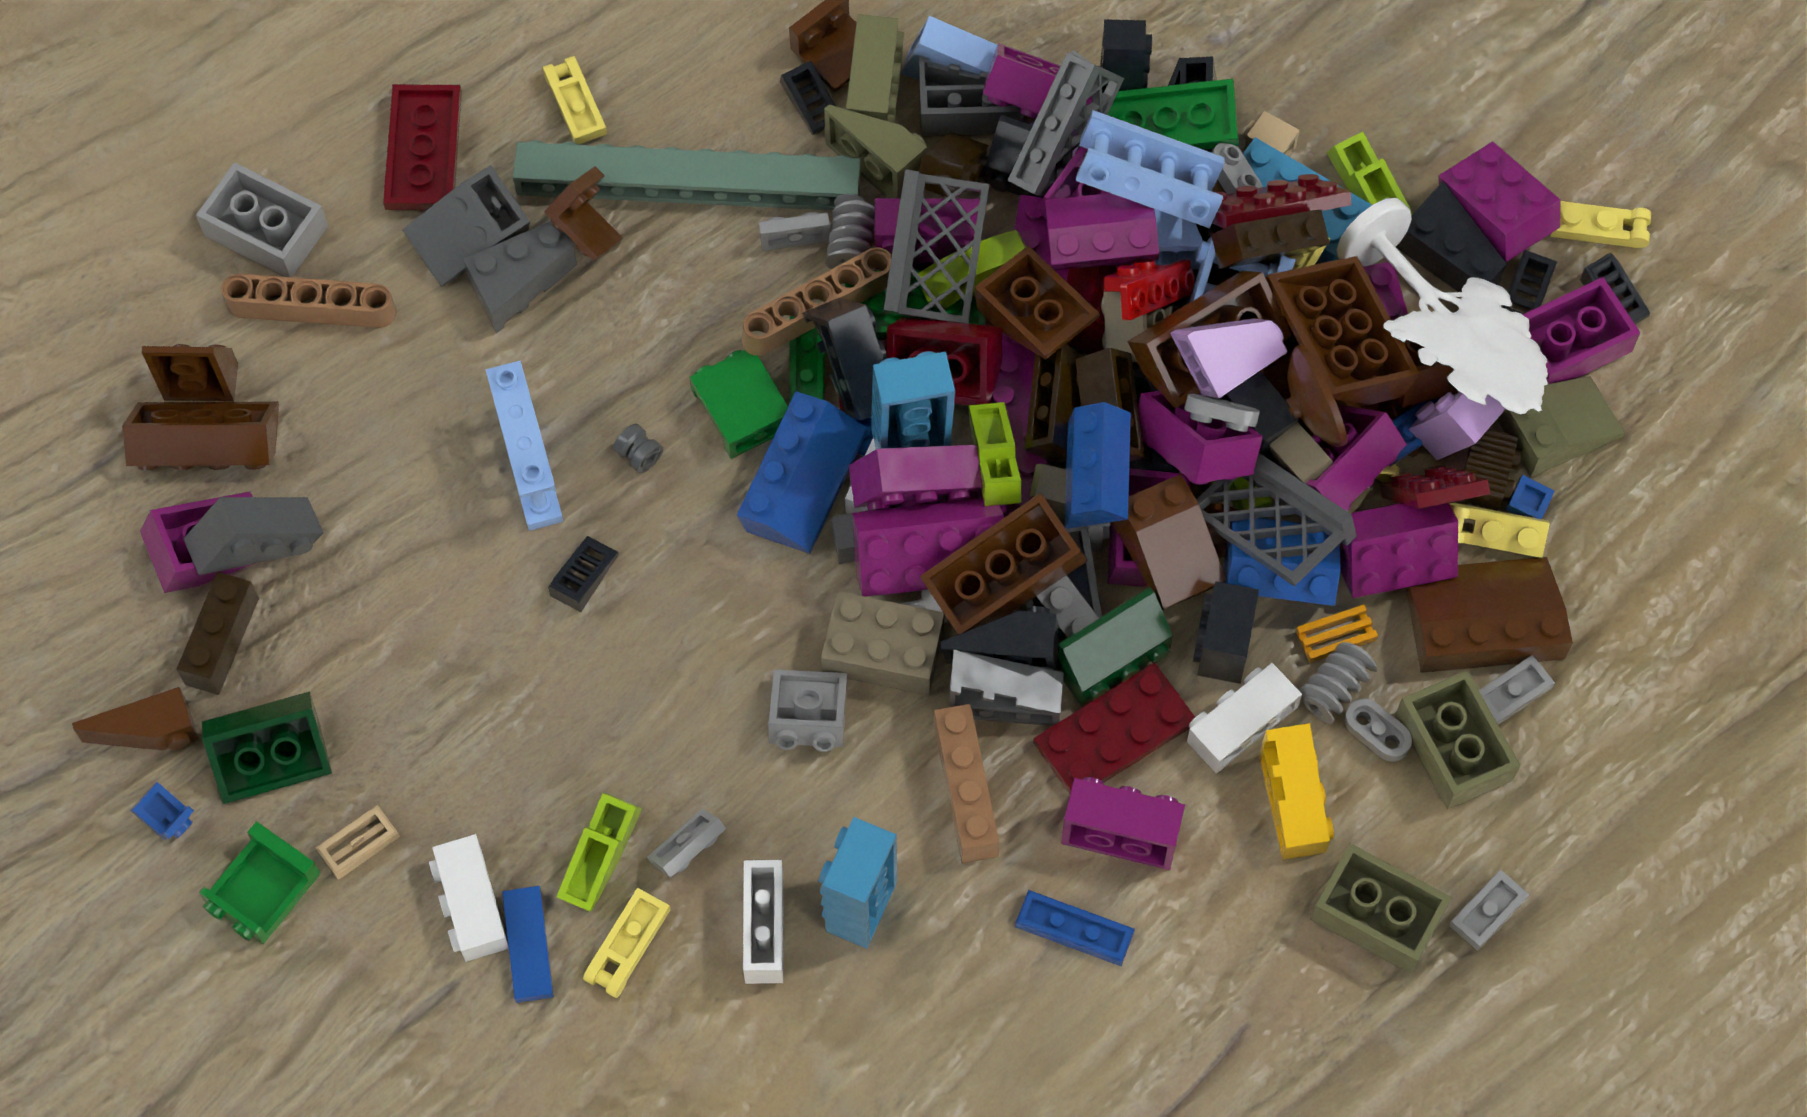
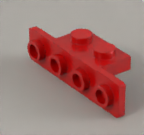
[1104,259,1195,320]

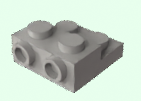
[768,670,847,752]

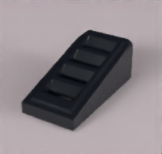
[780,61,836,135]
[1502,250,1558,315]
[1580,253,1650,324]
[548,536,619,612]

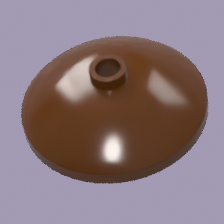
[1286,344,1348,447]

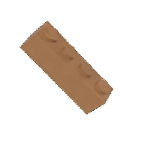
[934,704,999,863]

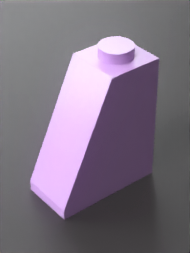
[1170,319,1287,398]

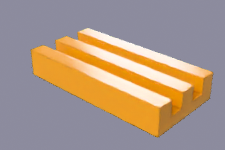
[1295,604,1378,663]

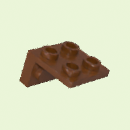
[789,0,857,91]
[545,166,622,261]

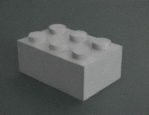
[196,162,328,277]

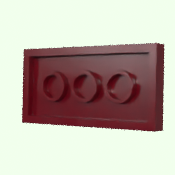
[383,84,462,210]
[1212,174,1351,228]
[1380,465,1490,509]
[1033,663,1195,794]

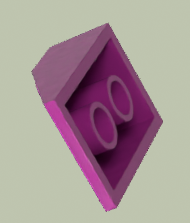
[140,491,253,593]

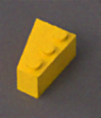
[1259,723,1334,860]

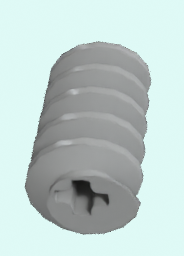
[825,194,875,269]
[1300,642,1378,725]

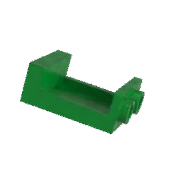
[689,350,788,459]
[199,821,321,945]

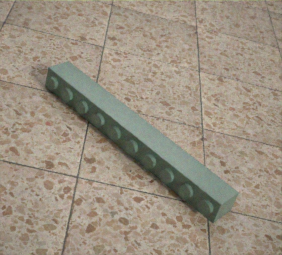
[513,140,861,210]

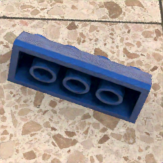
[737,391,868,554]

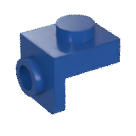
[130,782,194,840]

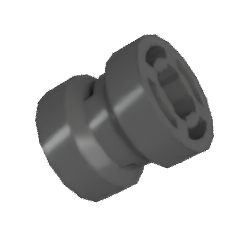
[613,423,663,473]

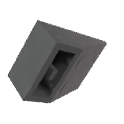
[402,165,530,287]

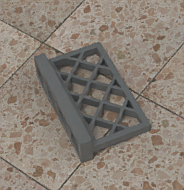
[1007,52,1124,197]
[884,170,989,323]
[1196,453,1357,586]

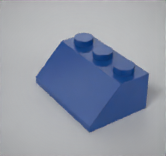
[1065,402,1131,529]
[1223,518,1340,606]

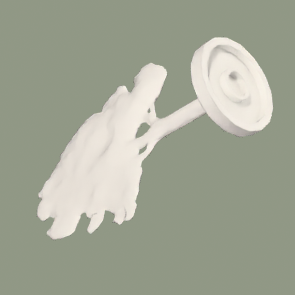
[1337,198,1548,414]

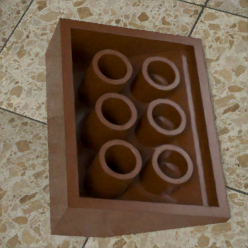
[1266,256,1420,404]
[1406,557,1573,673]

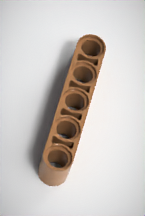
[742,247,892,356]
[221,274,396,328]

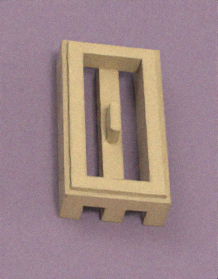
[315,805,400,880]

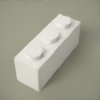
[1187,663,1302,774]
[429,834,509,962]
[743,860,783,984]

